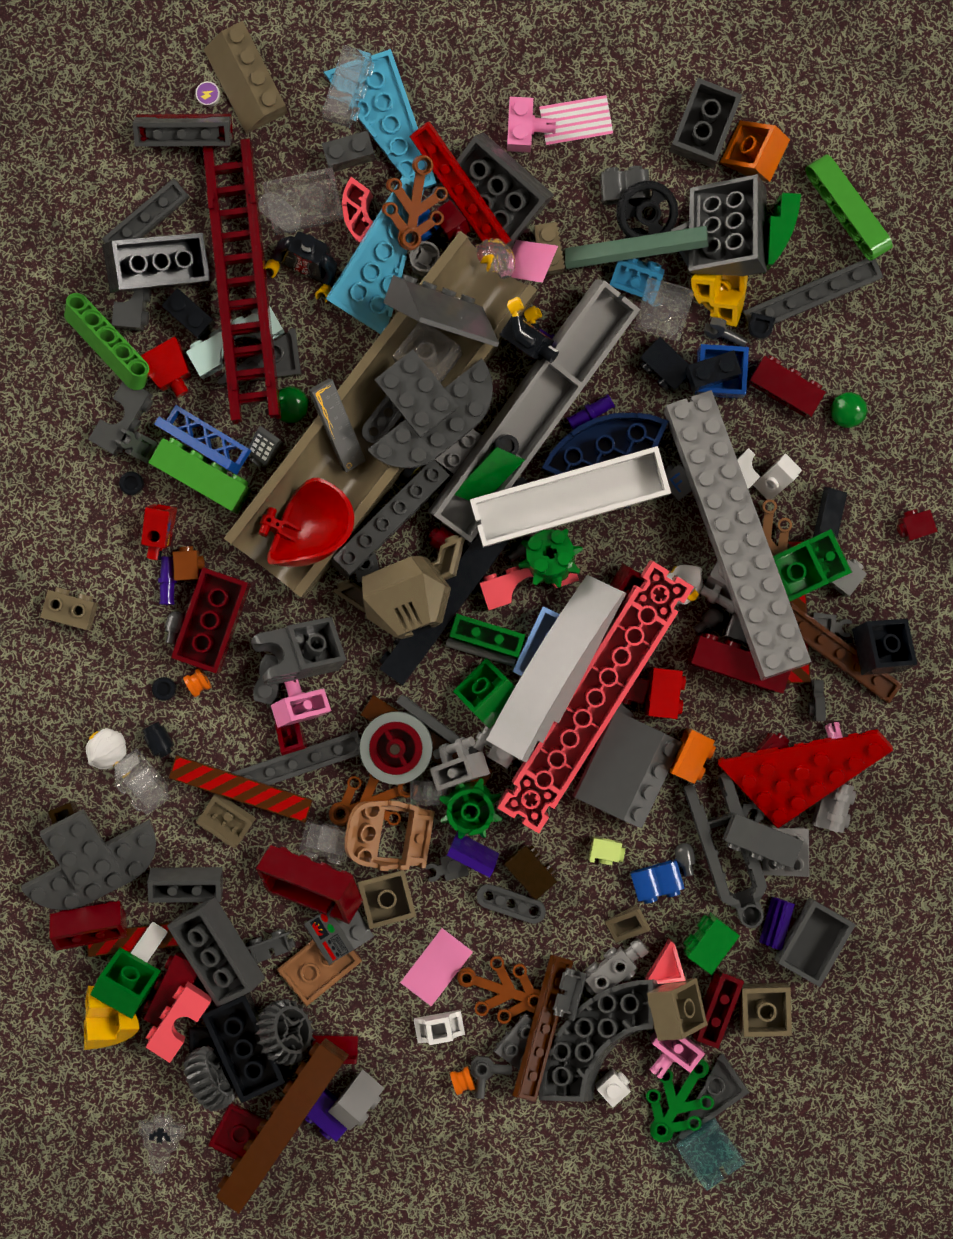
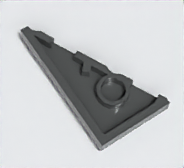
[218,328,302,385]
[678,1053,750,1140]

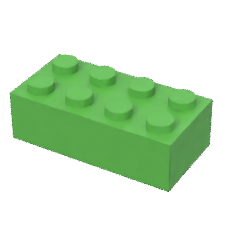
[148,437,252,515]

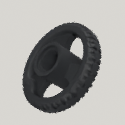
[616,181,678,238]

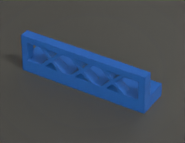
[154,405,251,475]

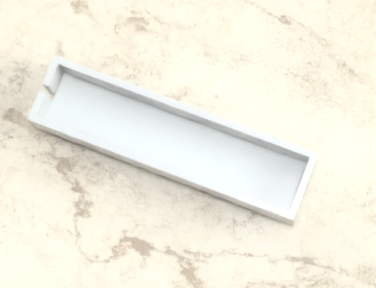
[470,446,671,548]

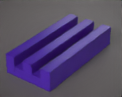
[759,896,795,950]

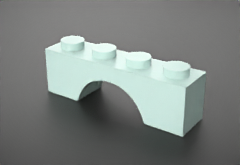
[186,305,285,379]

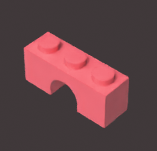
[146,982,212,1063]

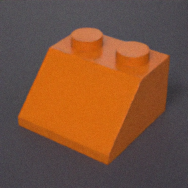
[720,120,790,182]
[669,727,716,784]

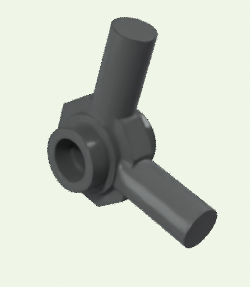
[470,1056,512,1099]

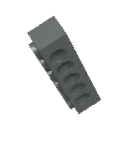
[330,460,450,580]

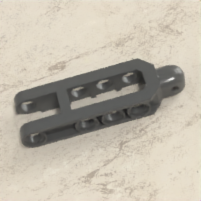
[683,773,767,928]

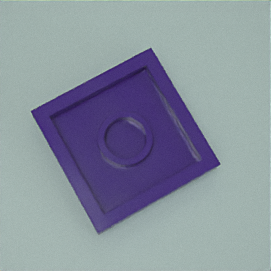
[447,832,499,878]

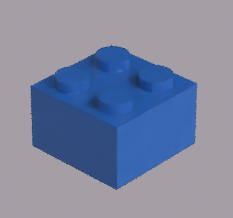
[695,344,749,399]

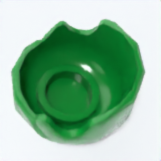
[279,386,308,424]
[830,392,868,428]

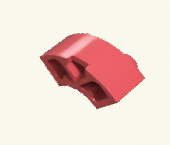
[342,177,373,244]

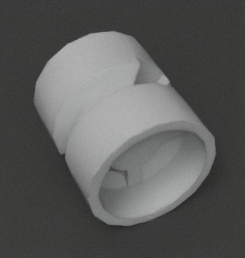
[409,241,440,278]

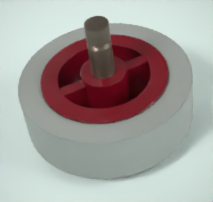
[360,711,433,784]

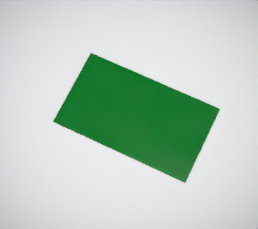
[455,447,525,501]

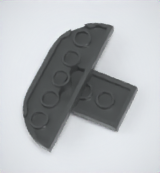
[368,349,493,469]
[21,809,156,910]

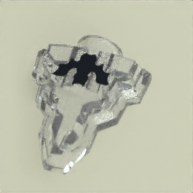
[139,1113,187,1174]

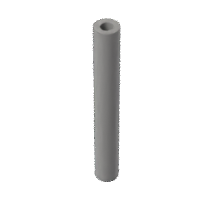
[446,637,516,667]

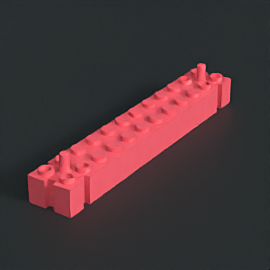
[497,560,694,834]

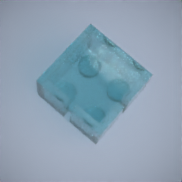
[676,1117,746,1191]

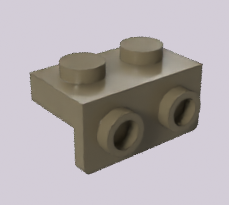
[196,794,256,848]

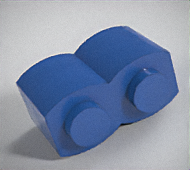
[630,859,685,904]

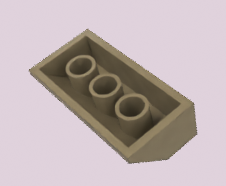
[203,21,288,134]

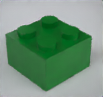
[453,658,515,729]
[683,913,740,975]
[90,947,161,1019]

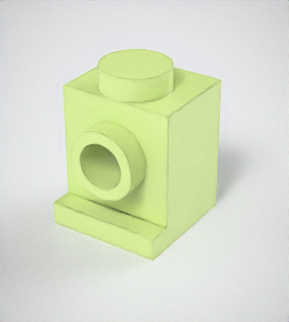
[588,836,625,865]

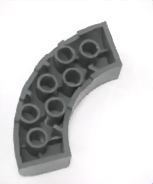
[539,979,659,1102]

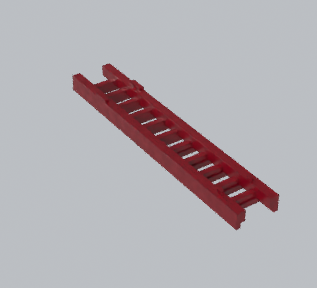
[203,138,281,425]

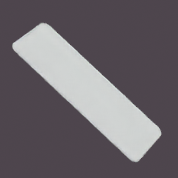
[131,922,168,962]

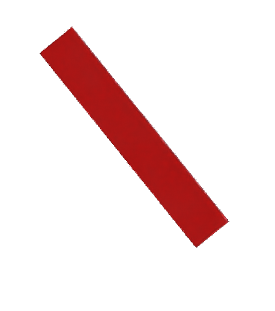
[409,121,512,254]

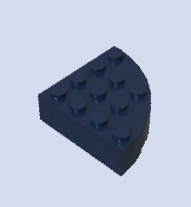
[541,413,669,510]

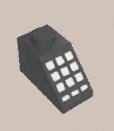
[248,426,284,468]

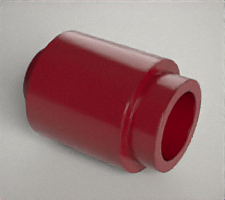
[428,525,460,551]

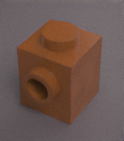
[173,546,205,581]

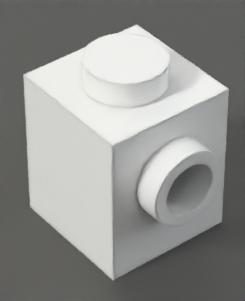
[595,1068,631,1107]

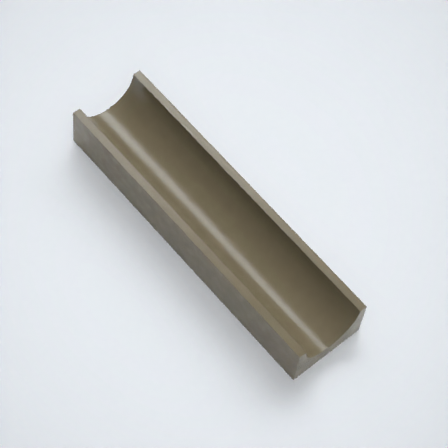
[224,231,537,599]

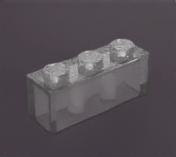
[322,45,375,128]

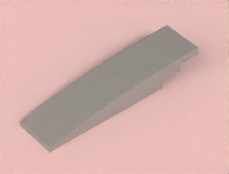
[486,575,626,763]

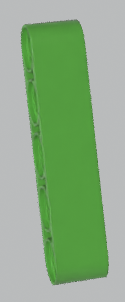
[805,154,893,261]
[64,293,149,390]

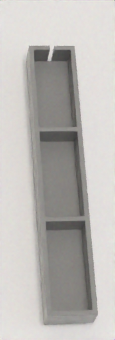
[428,279,640,542]
[664,390,811,681]

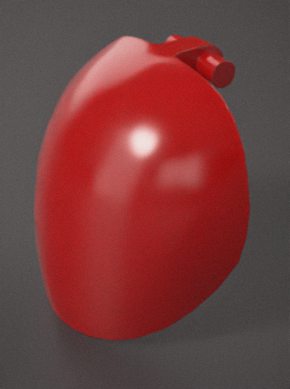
[258,478,355,567]

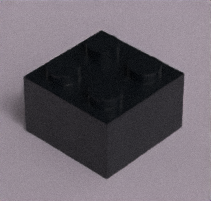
[852,618,918,675]

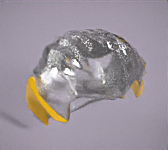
[476,238,515,279]

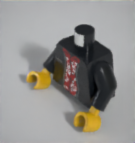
[265,231,337,303]
[499,297,559,363]

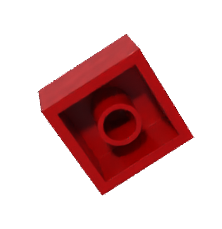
[644,667,686,719]

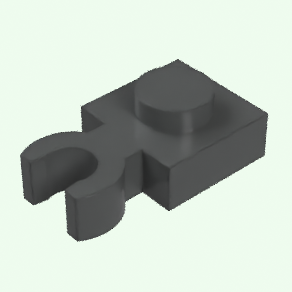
[115,428,158,463]
[811,612,852,637]
[808,680,826,721]
[425,856,469,882]

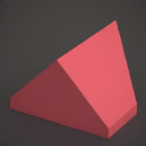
[644,938,686,984]

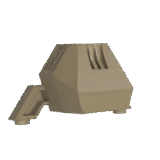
[333,535,465,639]

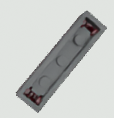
[132,114,233,146]

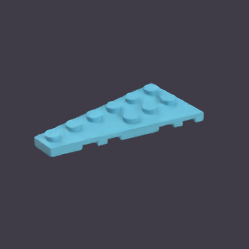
[324,49,437,189]
[326,176,424,334]

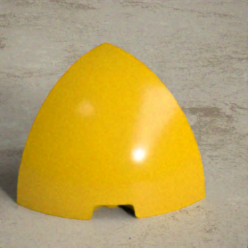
[691,274,748,327]
[84,986,140,1050]

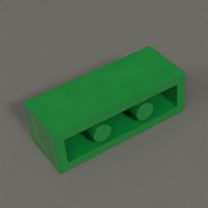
[450,614,525,658]

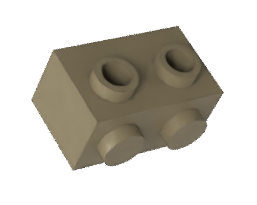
[40,587,98,630]

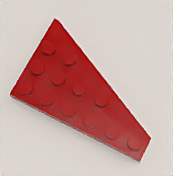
[718,729,893,828]

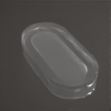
[258,192,302,233]

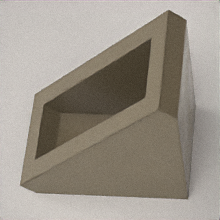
[605,904,651,943]

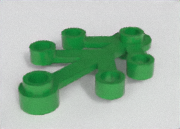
[646,1059,715,1142]

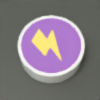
[196,81,220,107]

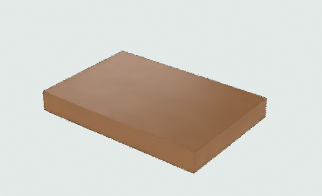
[277,940,362,1007]

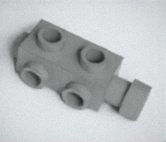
[584,937,649,995]

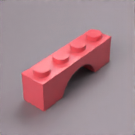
[480,555,579,611]

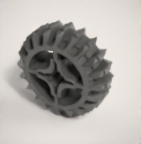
[256,999,316,1066]
[184,1046,236,1112]

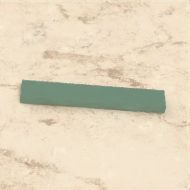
[565,226,708,269]

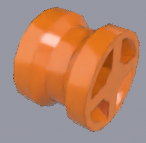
[183,668,212,697]
[450,1066,475,1096]

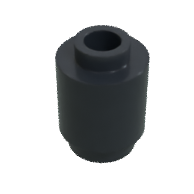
[142,721,174,758]

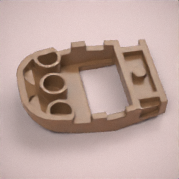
[345,801,435,871]

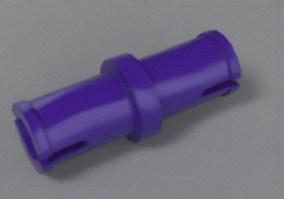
[567,394,615,430]
[158,556,177,605]

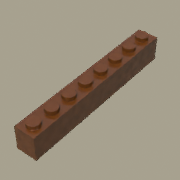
[216,1038,349,1214]

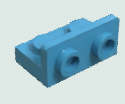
[610,258,665,301]

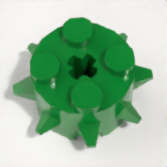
[518,528,583,588]
[439,778,502,839]

